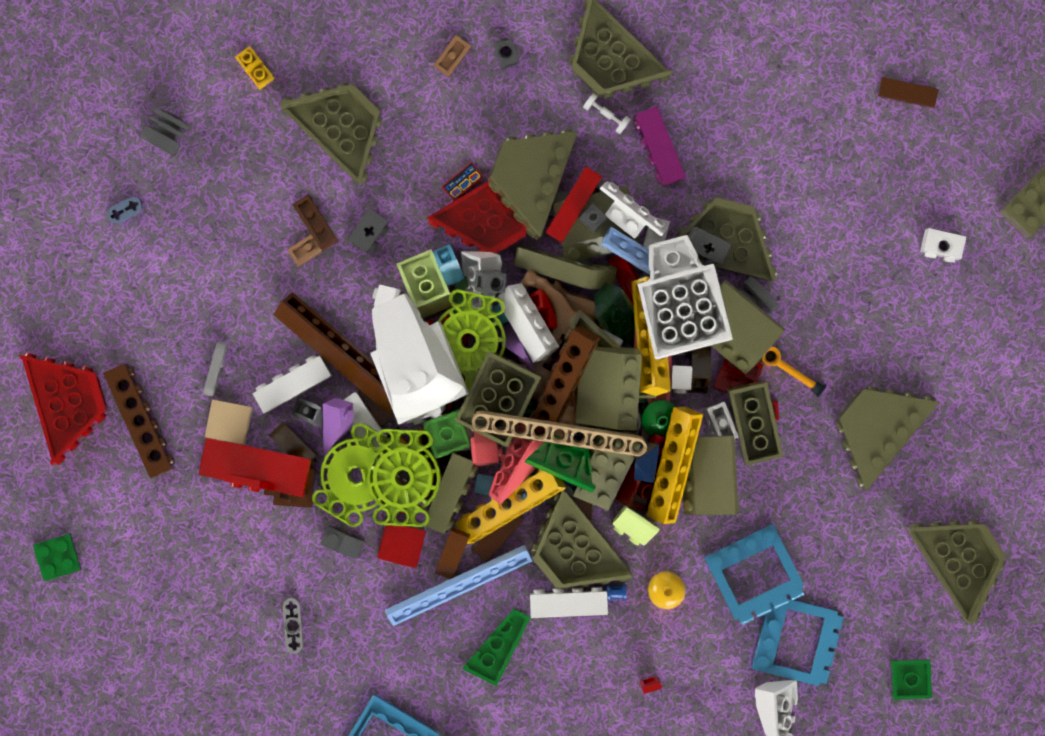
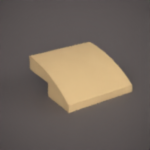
[205,399,252,445]

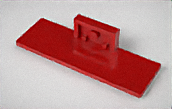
[198,438,311,497]

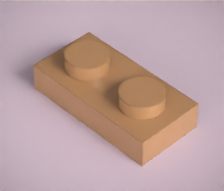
[433,35,472,78]
[288,235,323,267]

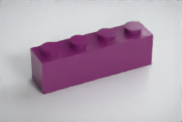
[633,106,686,188]

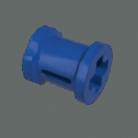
[606,583,626,601]

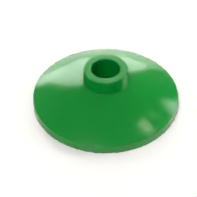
[641,400,676,437]

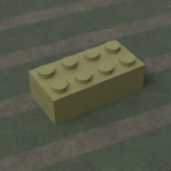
[999,164,1045,238]
[726,379,784,466]
[573,427,641,510]
[424,453,479,534]

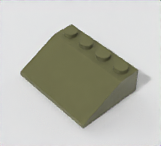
[553,185,641,261]
[710,280,786,374]
[575,347,642,430]
[455,351,544,447]
[683,436,739,515]

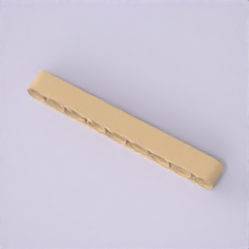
[472,411,647,456]

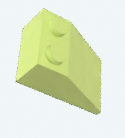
[396,249,453,319]
[612,505,660,546]

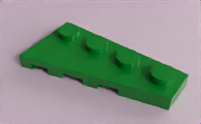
[462,608,531,686]

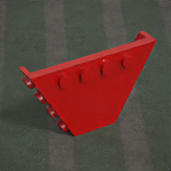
[426,181,527,254]
[19,352,108,466]

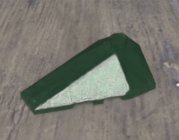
[594,282,636,347]

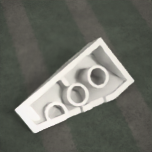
[755,680,798,736]

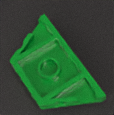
[524,434,596,492]

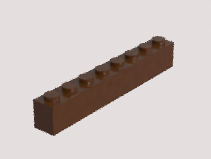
[273,292,393,415]

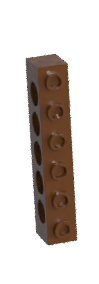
[529,325,601,435]
[103,364,175,479]

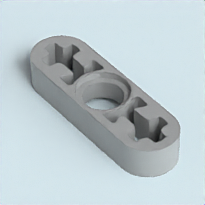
[204,341,228,397]
[283,597,304,654]

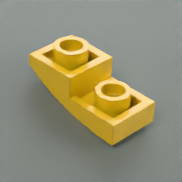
[235,46,275,90]

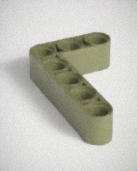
[513,245,618,289]

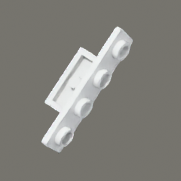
[600,181,668,239]

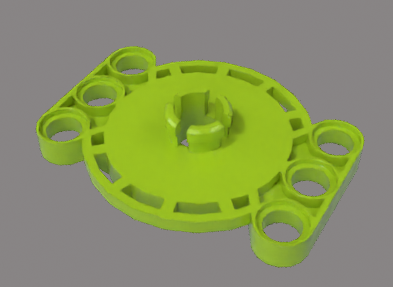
[437,290,506,390]
[312,423,391,527]
[367,429,441,527]

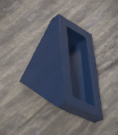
[634,442,660,483]

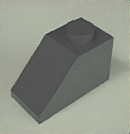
[292,397,323,428]
[320,525,365,559]

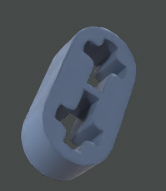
[107,197,143,224]

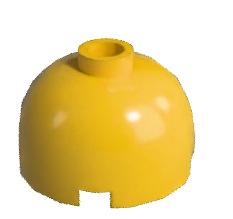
[647,571,686,609]

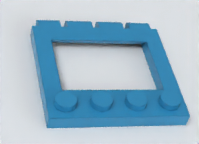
[704,524,804,625]
[752,598,844,686]
[349,693,440,736]

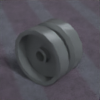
[737,276,779,314]

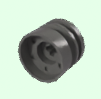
[139,107,191,156]

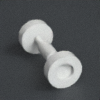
[583,92,631,134]

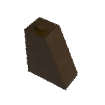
[688,346,711,394]
[269,421,318,467]

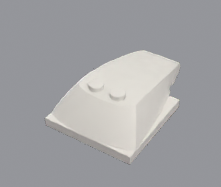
[638,235,733,360]
[371,294,469,424]

